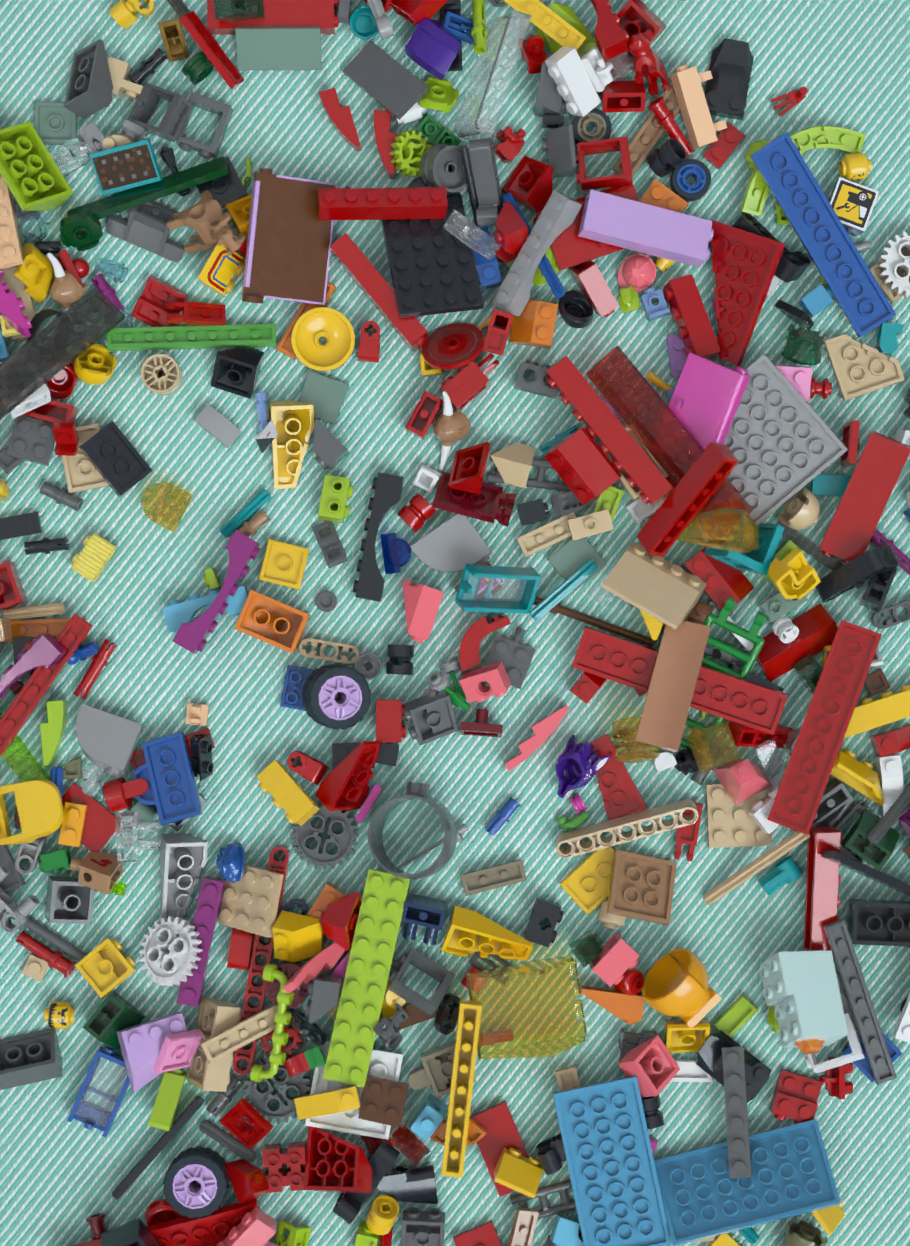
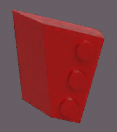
[304,1126,373,1193]

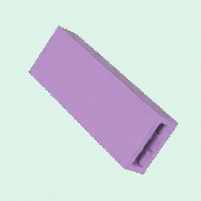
[578,190,714,267]

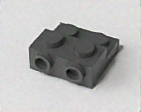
[403,692,459,745]
[401,1207,445,1246]

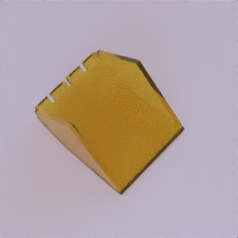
[466,956,587,1059]

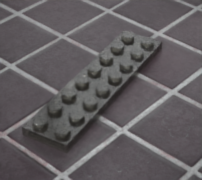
[0,288,125,420]

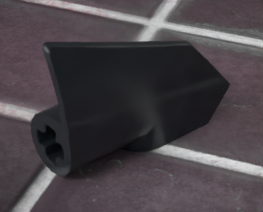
[376,1165,438,1204]

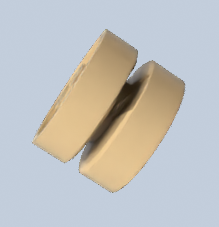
[141,354,183,395]

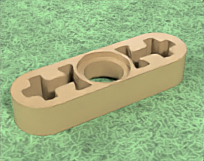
[299,638,360,664]

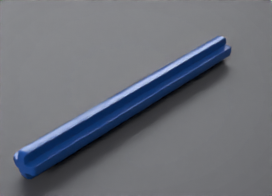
[501,193,566,298]

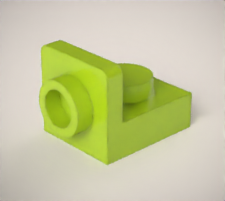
[354,1220,379,1246]

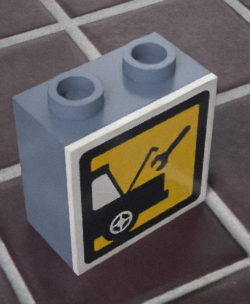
[829,177,879,236]

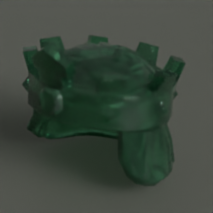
[781,320,827,365]

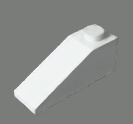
[874,754,904,817]

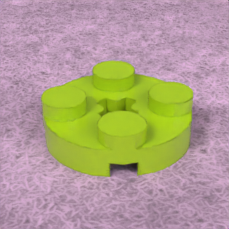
[418,77,459,113]

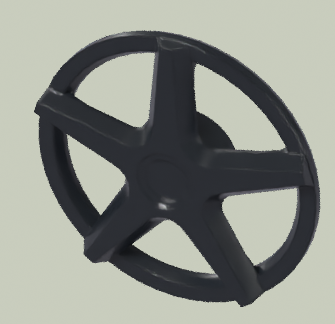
[289,1008,327,1046]

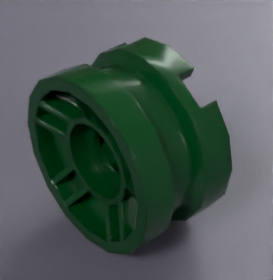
[182,51,214,85]

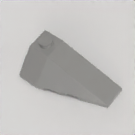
[160,833,208,919]

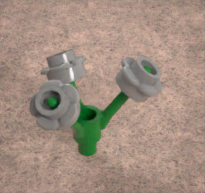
[423,658,471,711]

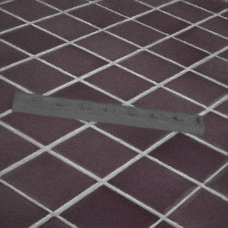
[823,918,897,1085]

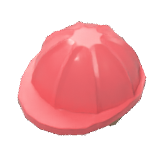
[617,253,657,292]

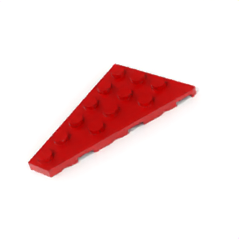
[711,220,785,366]

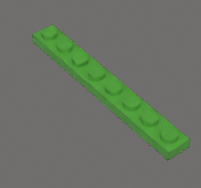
[107,324,277,351]

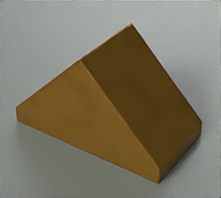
[158,18,189,62]

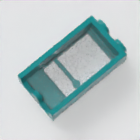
[455,563,541,614]

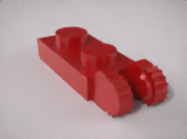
[166,301,226,326]
[674,800,703,862]

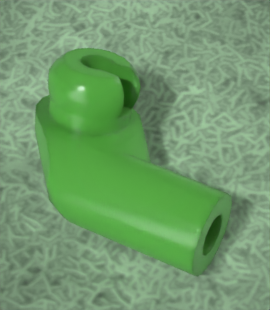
[557,811,589,830]

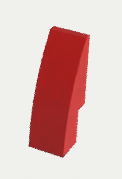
[319,88,362,152]
[374,110,398,179]

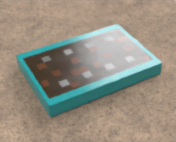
[89,138,163,196]

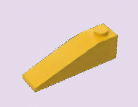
[269,400,314,489]

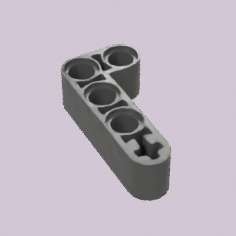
[469,138,503,227]

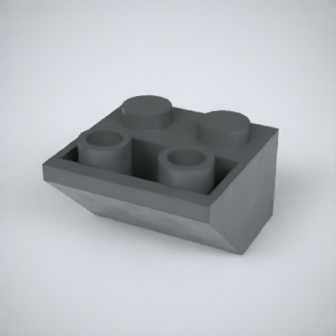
[305,974,342,1023]

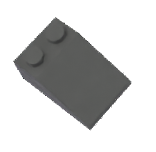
[64,39,113,119]

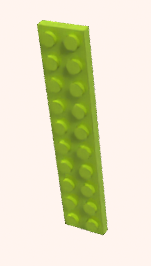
[323,869,410,1087]

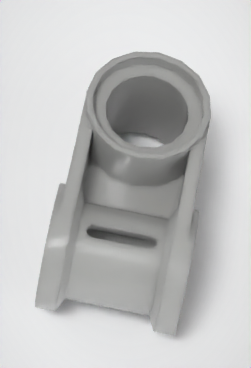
[15,837,47,874]

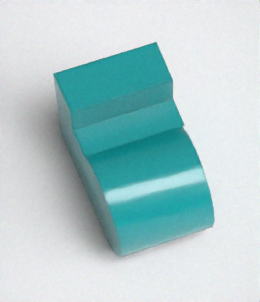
[876,322,903,355]

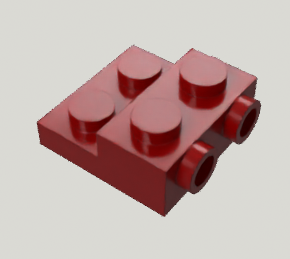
[769,1069,823,1124]

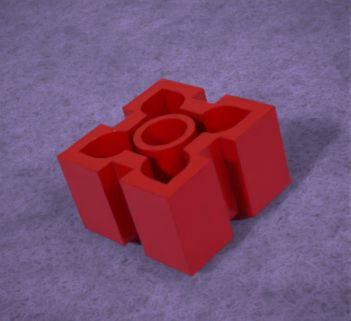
[262,1141,307,1193]

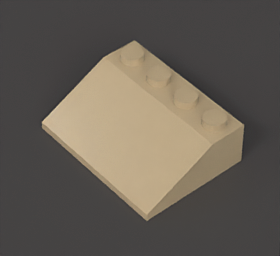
[601,542,707,630]

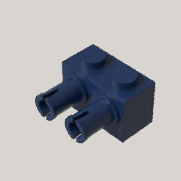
[401,893,449,945]

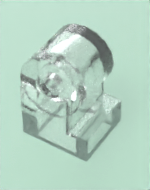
[82,764,107,796]

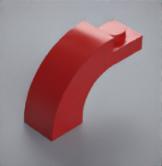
[459,614,511,672]

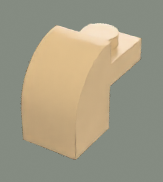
[107,56,144,100]

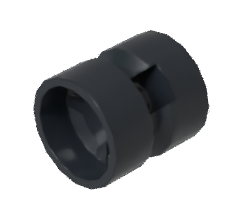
[647,138,687,178]
[386,644,414,675]
[641,1094,665,1129]

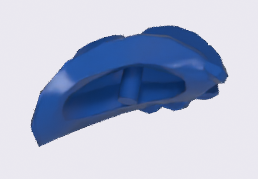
[216,842,245,883]

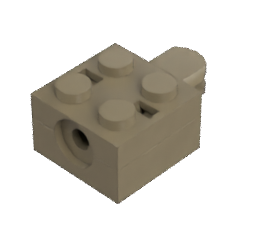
[408,1040,476,1098]

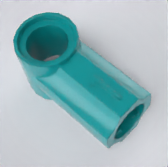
[758,856,803,895]

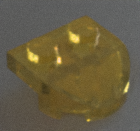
[141,482,193,532]

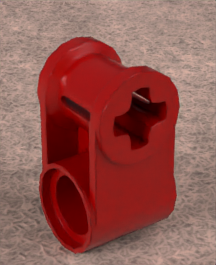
[358,321,380,363]
[287,751,328,785]

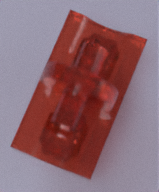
[389,1125,430,1167]

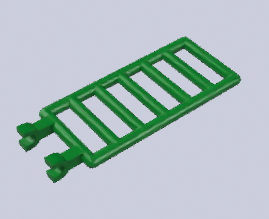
[680,596,767,756]

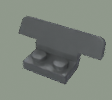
[106,201,185,262]

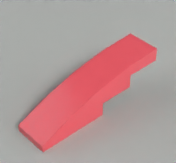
[504,705,569,771]
[282,943,345,994]

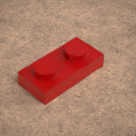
[702,122,746,170]

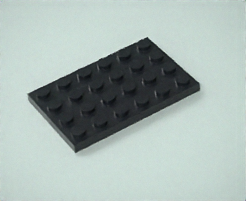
[380,193,484,318]

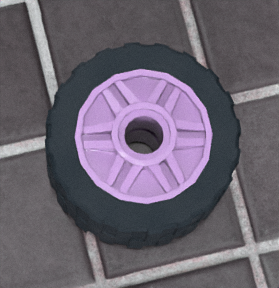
[302,664,371,730]
[163,1146,230,1218]

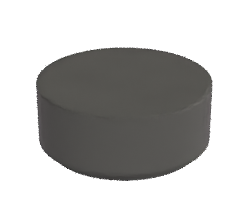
[316,591,337,612]

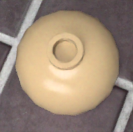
[778,487,820,530]

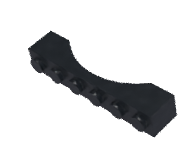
[352,472,404,602]

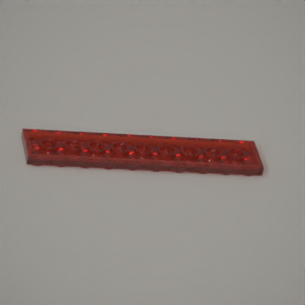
[586,346,754,538]

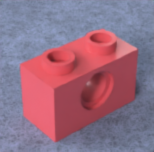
[459,661,511,703]

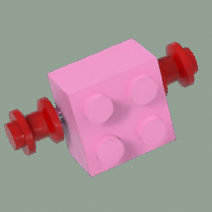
[774,364,832,404]

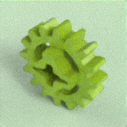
[390,130,432,177]

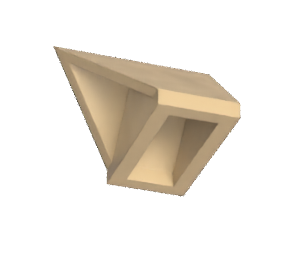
[490,442,536,489]

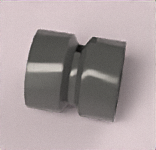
[355,652,383,680]

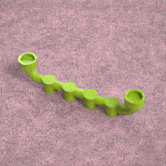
[250,963,294,1083]

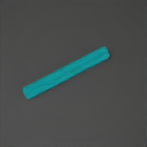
[529,559,598,621]

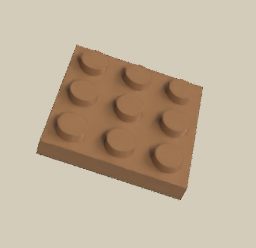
[607,850,677,926]

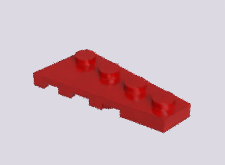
[590,734,648,820]

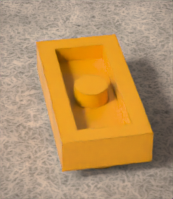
[58,802,88,847]

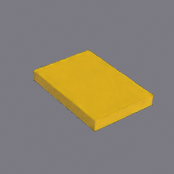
[559,846,614,915]

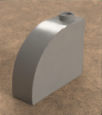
[410,514,491,572]
[76,704,142,776]

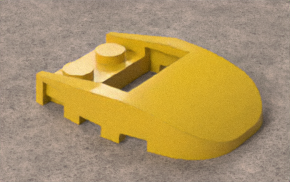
[0,779,64,845]

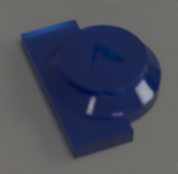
[380,533,411,574]

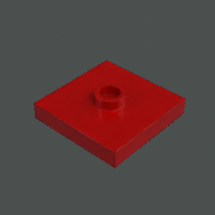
[840,420,860,467]
[453,1220,502,1246]

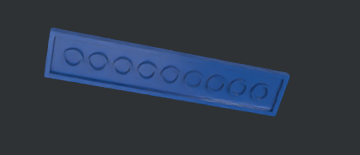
[750,132,896,337]

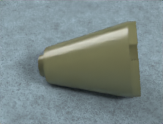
[783,1220,827,1246]

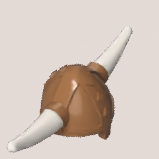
[47,253,88,321]
[433,391,471,471]

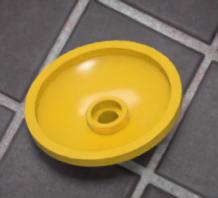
[291,307,355,371]

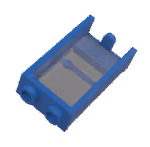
[67,1046,130,1137]

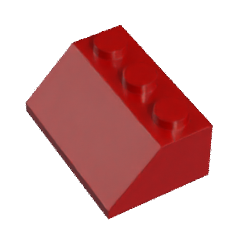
[544,427,622,505]
[682,542,754,612]

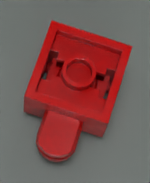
[441,353,500,411]

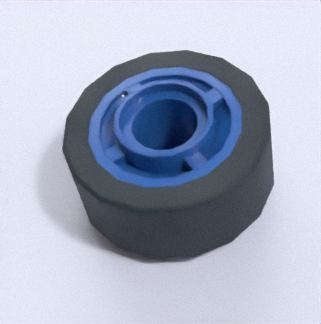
[670,159,711,202]

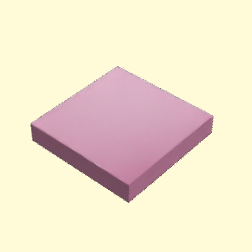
[153,1029,203,1074]

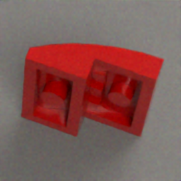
[131,275,189,327]

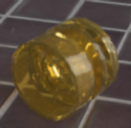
[612,717,660,763]

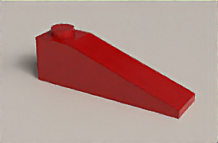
[315,741,380,811]

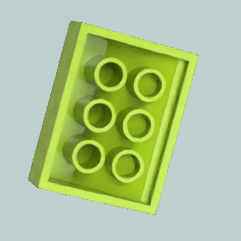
[0,121,73,211]

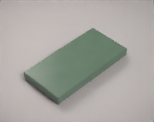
[235,26,322,70]

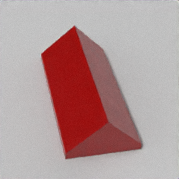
[750,603,838,682]

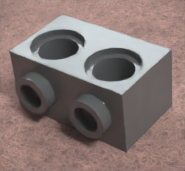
[515,360,558,399]

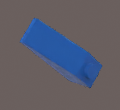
[468,226,502,291]

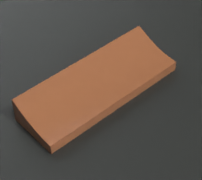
[634,621,711,752]

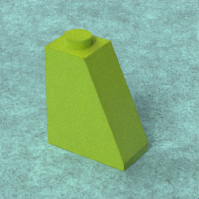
[148,1068,187,1131]

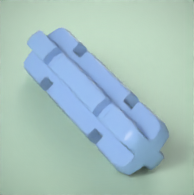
[255,392,270,433]

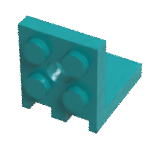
[704,523,784,575]

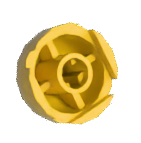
[73,343,117,385]

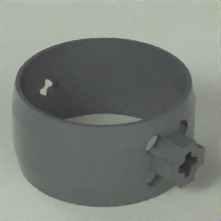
[368,782,457,880]

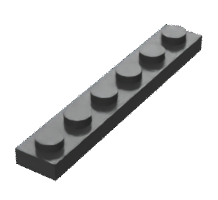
[722,1046,752,1178]

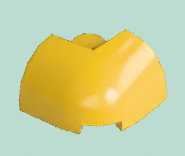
[14,243,54,303]
[768,547,821,600]

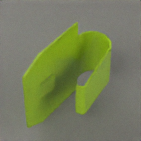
[617,286,640,313]

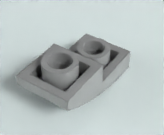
[193,404,242,448]

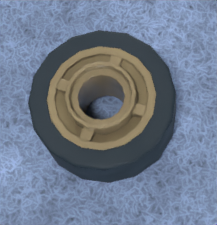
[572,108,612,144]

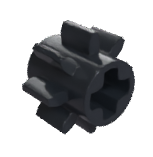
[674,747,701,775]

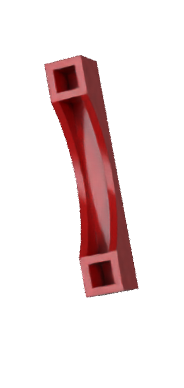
[589,0,629,61]

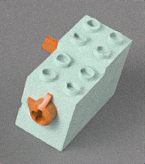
[759,951,848,1054]

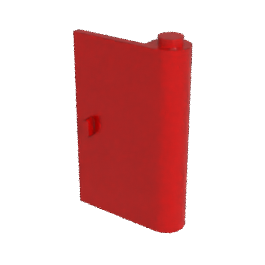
[533,184,640,271]

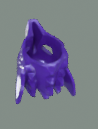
[556,735,611,798]

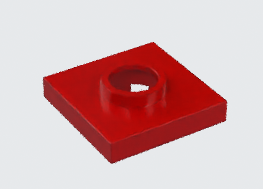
[219,1097,274,1149]

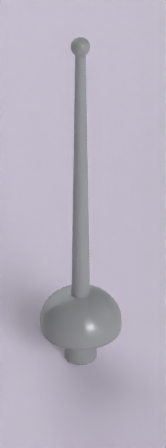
[397,823,468,868]

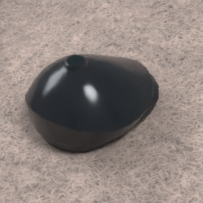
[558,291,594,328]

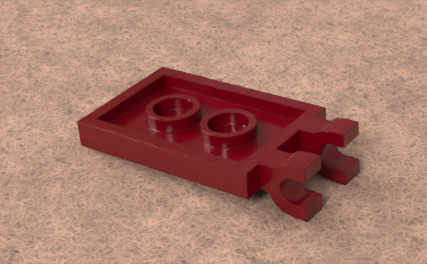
[432,471,516,527]

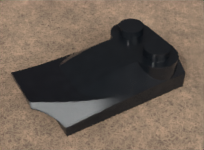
[704,39,754,120]
[696,1031,772,1103]

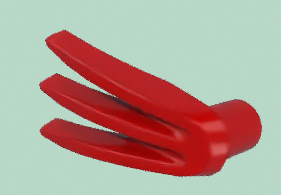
[770,87,808,117]

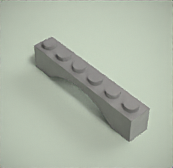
[491,190,582,317]

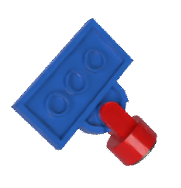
[102,732,203,826]

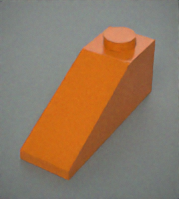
[580,985,644,1024]

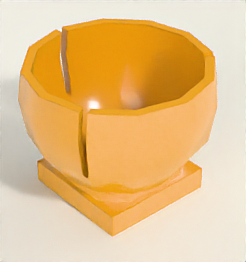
[641,948,722,1029]

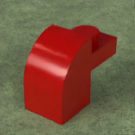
[482,309,514,356]

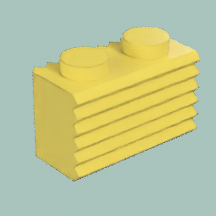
[71,533,118,582]

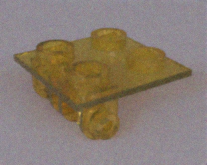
[687,721,741,773]

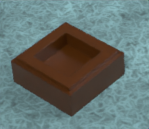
[864,668,890,697]

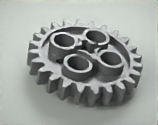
[290,802,359,870]
[243,1055,312,1124]

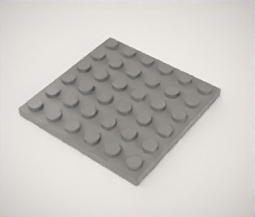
[690,353,848,532]

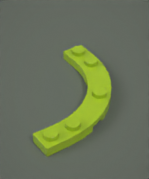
[739,126,866,217]

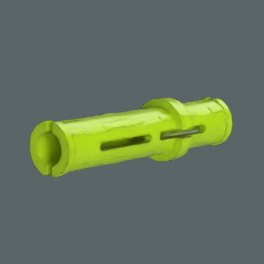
[471,0,488,54]

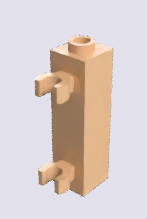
[670,64,727,148]

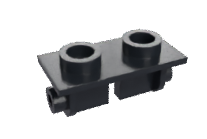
[190,734,214,781]

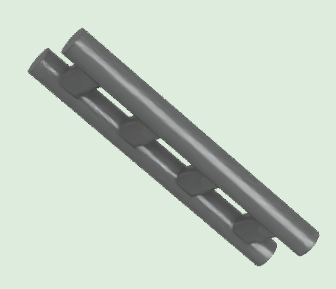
[487,453,570,491]
[510,1179,576,1220]

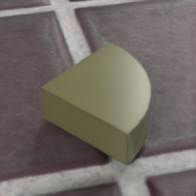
[63,757,83,779]

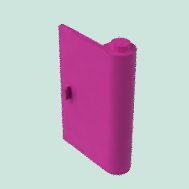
[652,352,751,465]

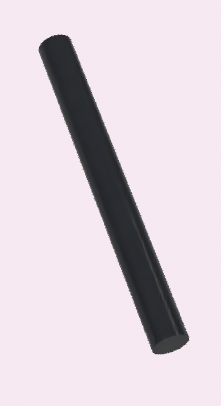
[459,145,479,227]

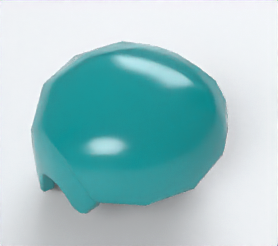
[349,6,378,39]

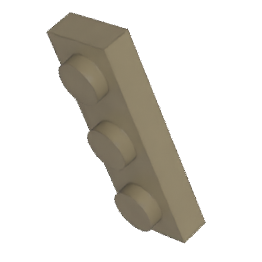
[461,859,527,896]

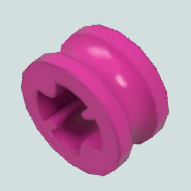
[569,793,587,814]

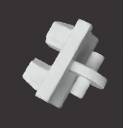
[580,47,614,92]

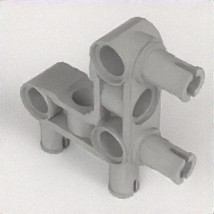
[0,864,40,933]

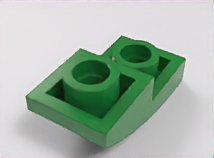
[414,114,462,146]

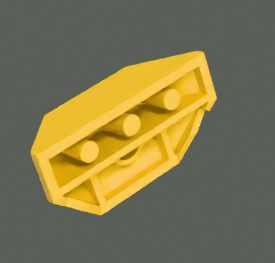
[830,749,884,806]

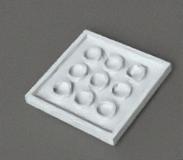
[305,1040,403,1140]

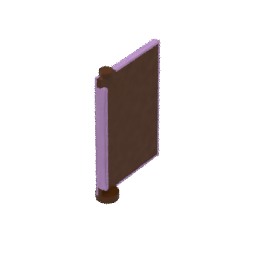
[242,168,338,305]

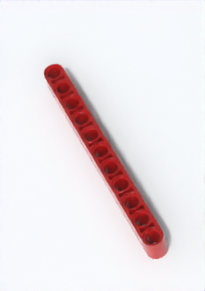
[233,845,290,1075]

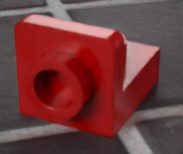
[52,423,79,456]

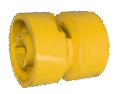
[366,1195,399,1235]

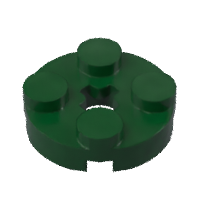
[59,211,103,251]

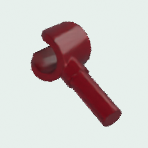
[10,681,24,695]

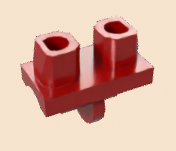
[518,35,548,74]
[819,1057,853,1099]

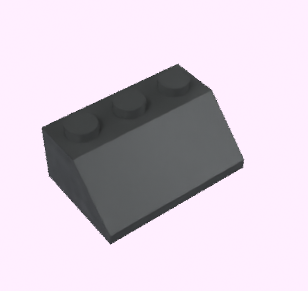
[0,1028,63,1090]

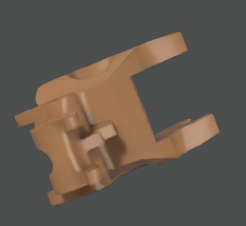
[166,190,246,256]

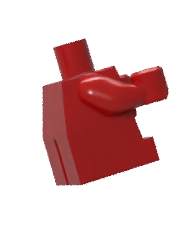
[493,126,526,164]

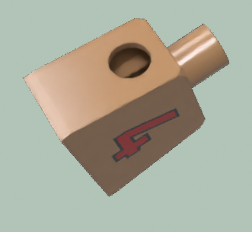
[70,851,124,894]

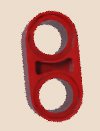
[227,928,254,970]

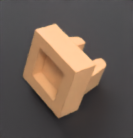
[185,703,209,726]

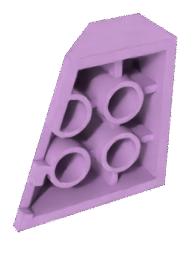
[116,1012,187,1093]

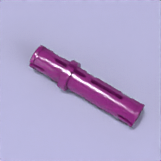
[870,528,910,575]

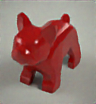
[628,29,671,96]

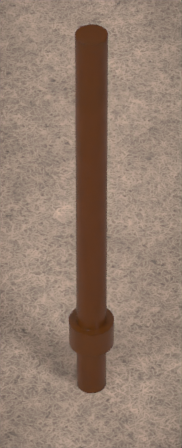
[534,596,655,647]

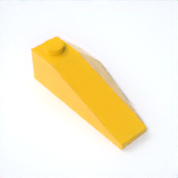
[441,906,534,960]

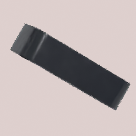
[732,212,811,282]
[816,545,899,603]
[536,1133,566,1175]
[332,1140,400,1224]

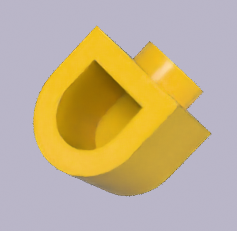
[109,0,139,30]

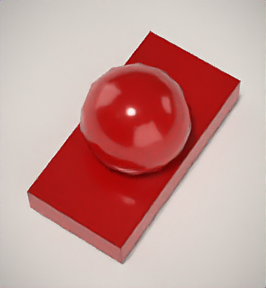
[56,249,90,286]

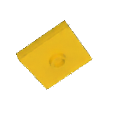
[258,539,310,590]

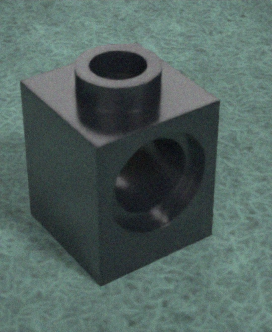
[517,498,549,526]

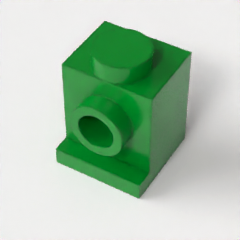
[38,847,72,874]

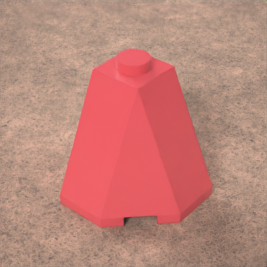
[403,579,444,643]
[713,759,772,805]

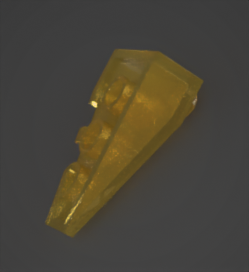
[676,507,758,553]

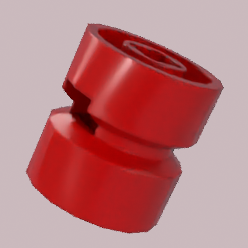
[397,493,437,532]

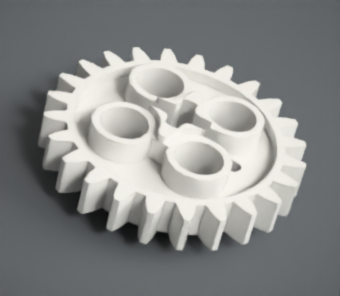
[878,231,910,298]
[139,916,202,987]

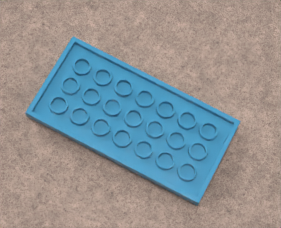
[552,1076,671,1246]
[654,1119,841,1246]

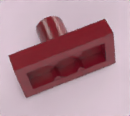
[460,709,503,738]

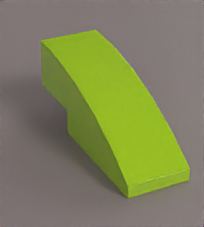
[40,700,67,766]

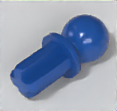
[67,641,99,665]

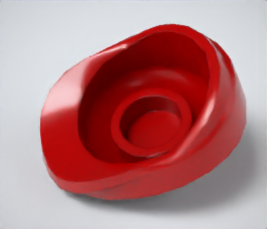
[40,359,78,399]
[144,1199,184,1226]

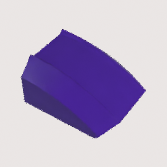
[405,18,462,81]

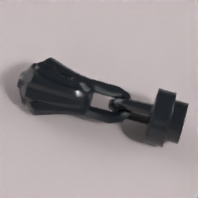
[160,147,192,197]

